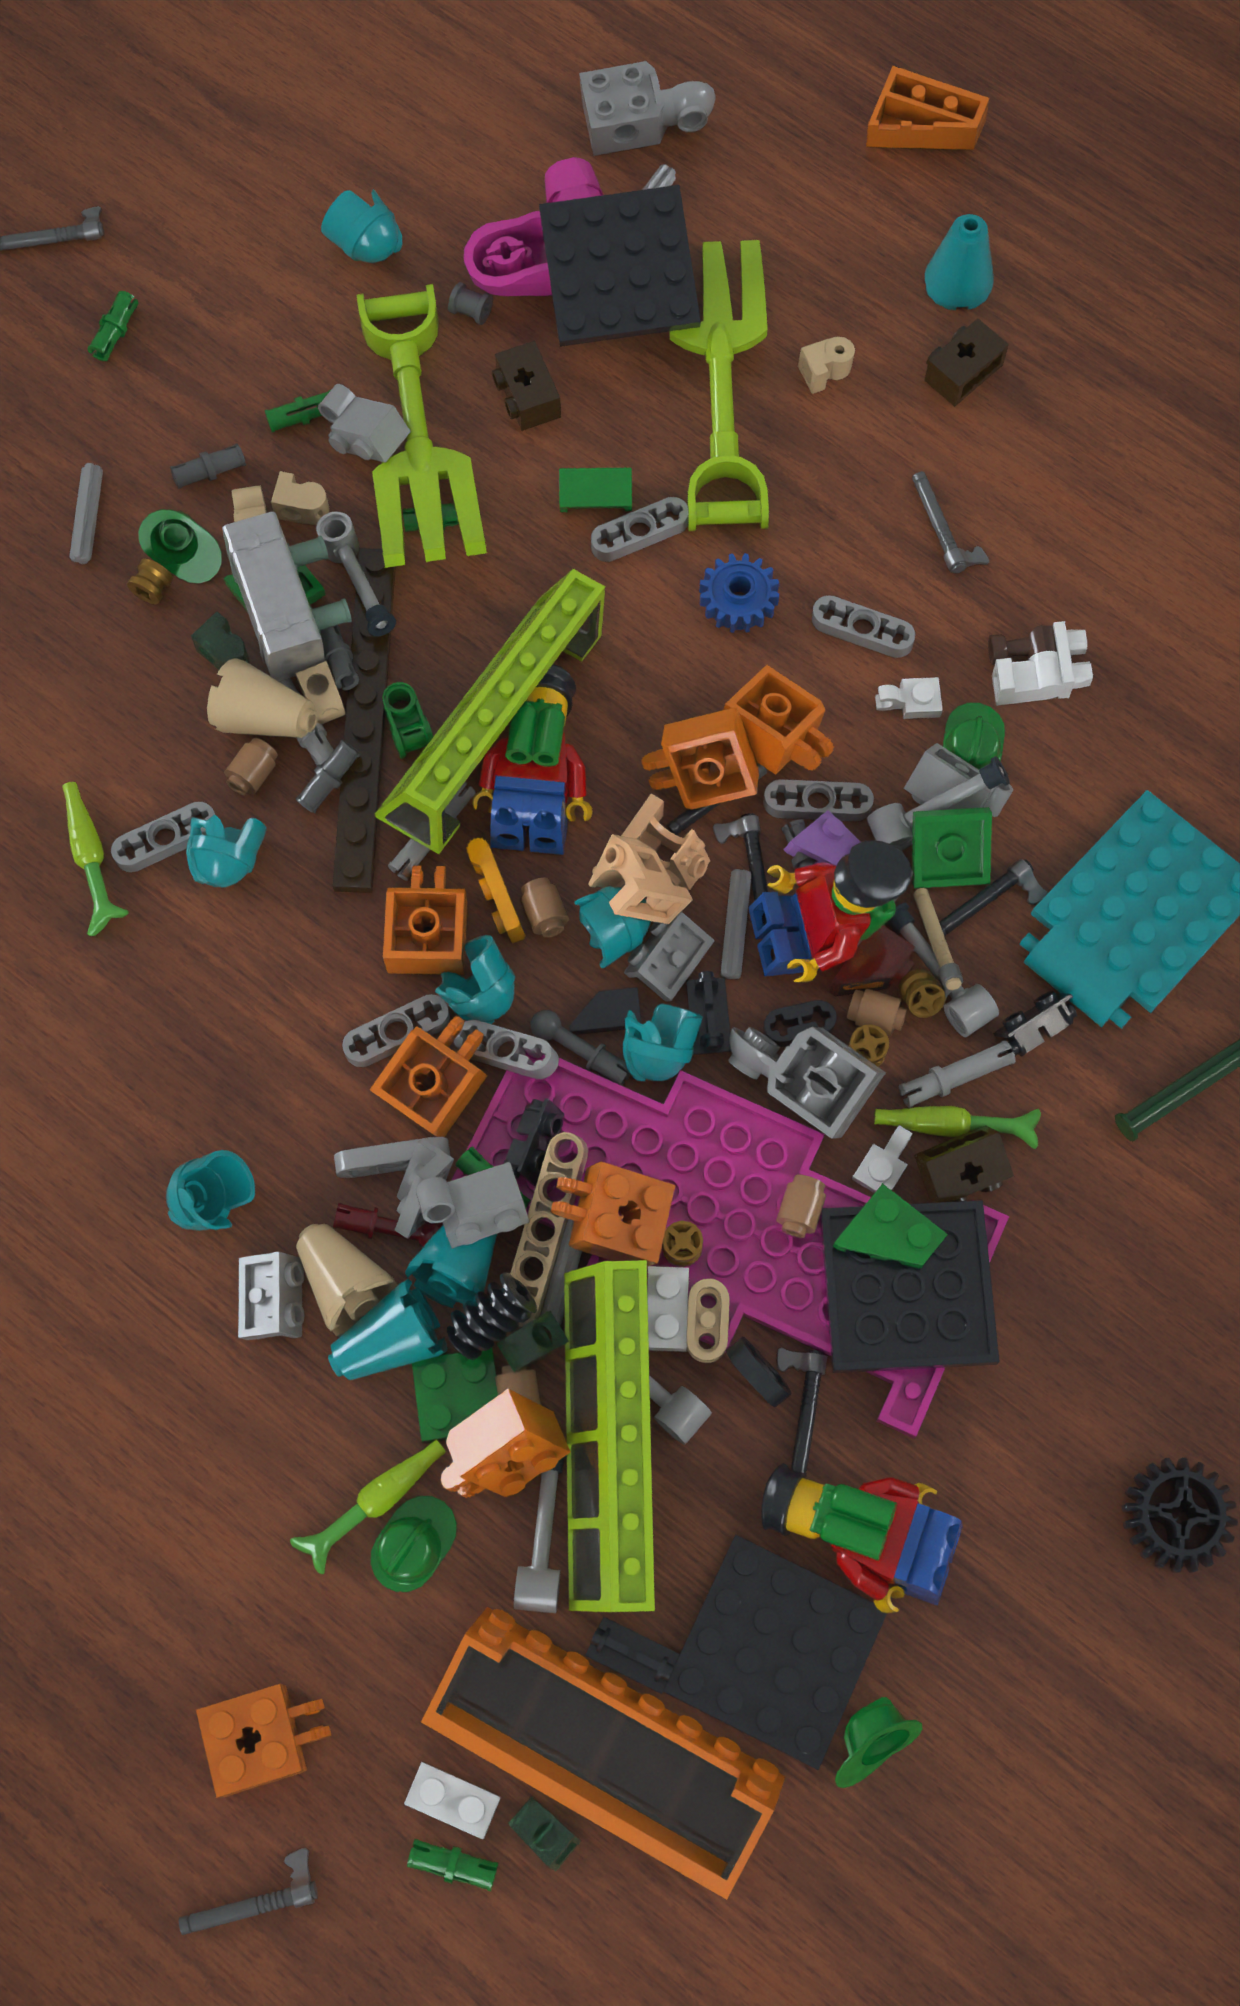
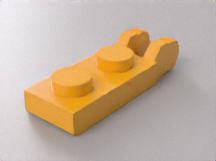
[466,837,526,944]

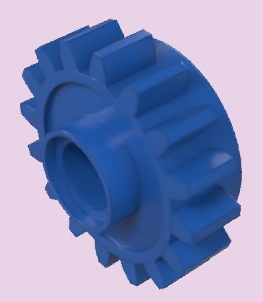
[699,553,780,633]

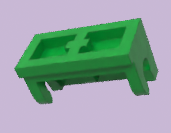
[559,468,632,512]

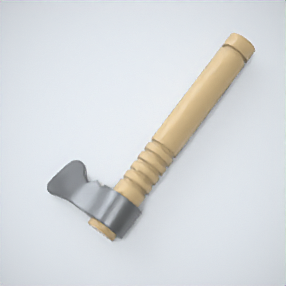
[913,888,963,1004]

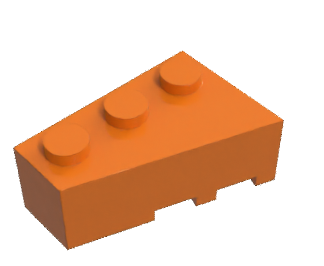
[866,66,990,150]

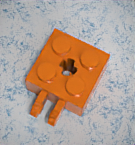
[723,665,834,775]
[641,707,759,810]
[383,866,468,975]
[370,1016,488,1137]
[550,1161,675,1267]
[440,1389,571,1498]
[196,1684,331,1798]

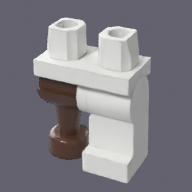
[988,621,1093,706]

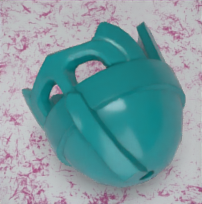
[321,189,402,263]
[186,815,267,888]
[574,886,651,968]
[435,935,515,1024]
[623,1003,703,1081]
[166,1150,255,1231]

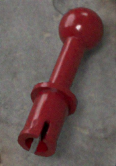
[333,1202,443,1248]

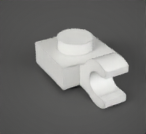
[875,677,943,719]
[852,1125,913,1193]

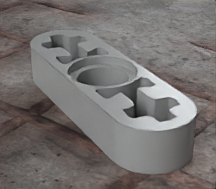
[591,497,688,562]
[812,595,915,658]
[763,779,874,821]
[111,802,215,872]
[342,994,450,1067]
[454,1020,559,1079]
[334,1137,450,1178]

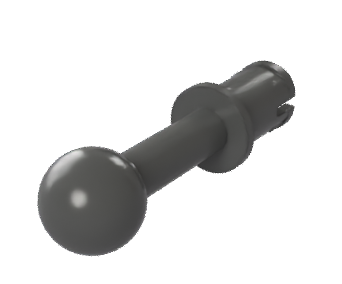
[530,1010,631,1086]

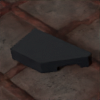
[569,987,642,1035]

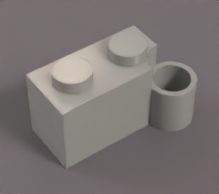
[318,384,411,463]
[903,743,1013,817]
[416,1162,530,1249]

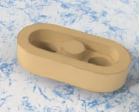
[686,1279,729,1363]

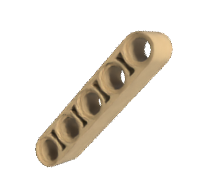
[510,1132,588,1327]

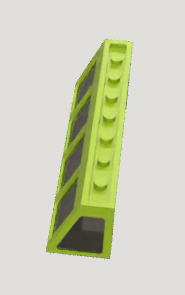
[375,569,605,854]
[564,1260,655,1612]

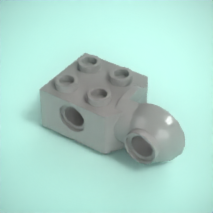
[579,61,716,156]
[728,1027,886,1139]

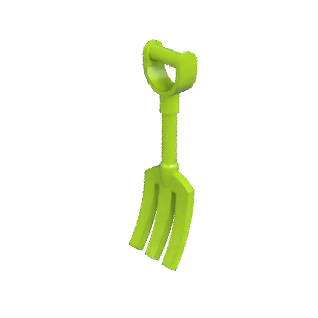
[669,240,769,531]
[356,284,487,568]

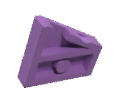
[783,810,860,865]

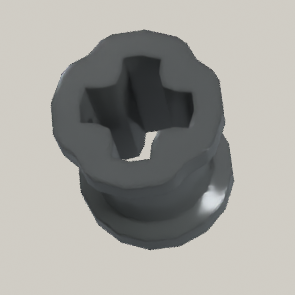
[448,282,493,325]

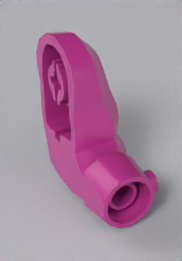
[464,157,604,296]

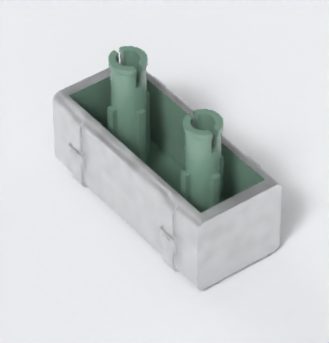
[222,512,352,681]

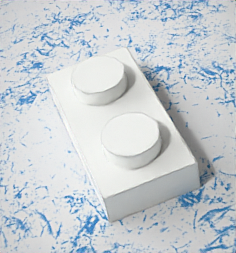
[647,1266,689,1352]
[404,1762,501,1839]

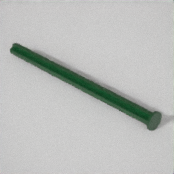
[1115,1039,1240,1142]

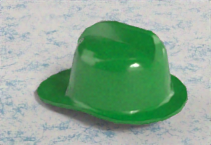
[138,509,222,583]
[942,703,1005,770]
[371,1496,457,1592]
[835,1697,923,1788]

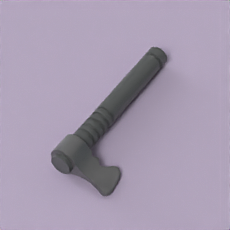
[0,206,104,251]
[912,471,989,573]
[179,1848,318,1935]

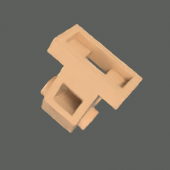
[621,794,710,890]
[588,834,693,924]

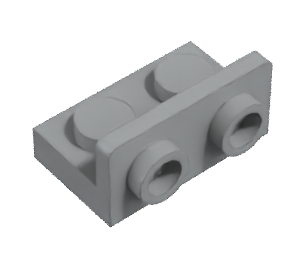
[624,912,715,1001]
[395,1139,454,1239]
[238,1252,304,1340]

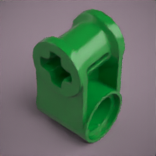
[382,682,434,759]

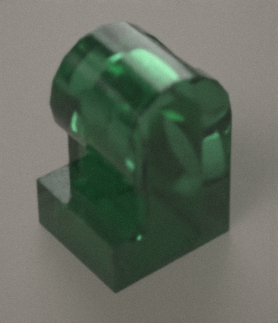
[191,612,250,670]
[497,1311,569,1373]
[508,1796,581,1871]

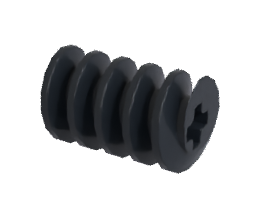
[447,1272,537,1360]

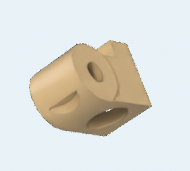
[798,337,855,394]
[271,471,330,525]
[232,485,267,522]
[296,661,346,724]

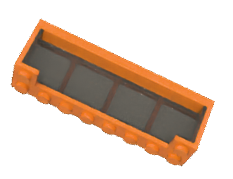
[421,1607,786,1900]

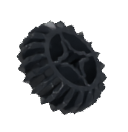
[1122,1457,1238,1573]

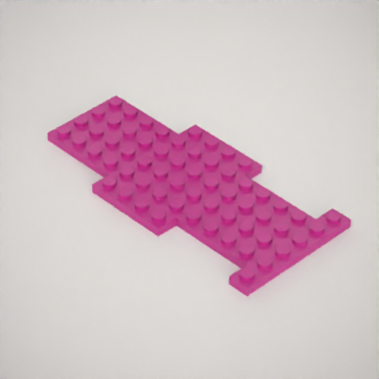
[452,1052,1009,1439]

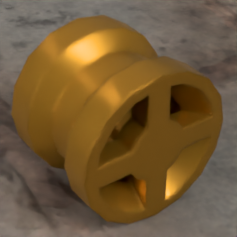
[127,558,173,604]
[898,969,946,1018]
[849,1025,889,1067]
[662,1221,703,1267]

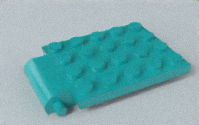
[1019,790,1240,1029]

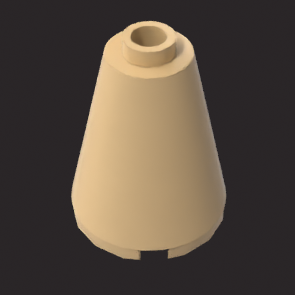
[207,658,318,738]
[296,1224,397,1337]

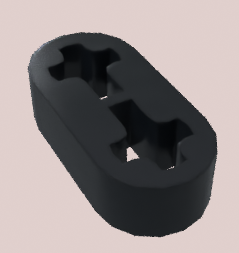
[763,1000,837,1047]
[726,1337,792,1407]

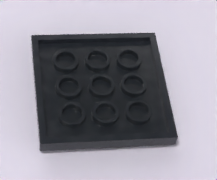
[539,185,701,347]
[820,1200,1000,1373]
[663,1534,887,1770]

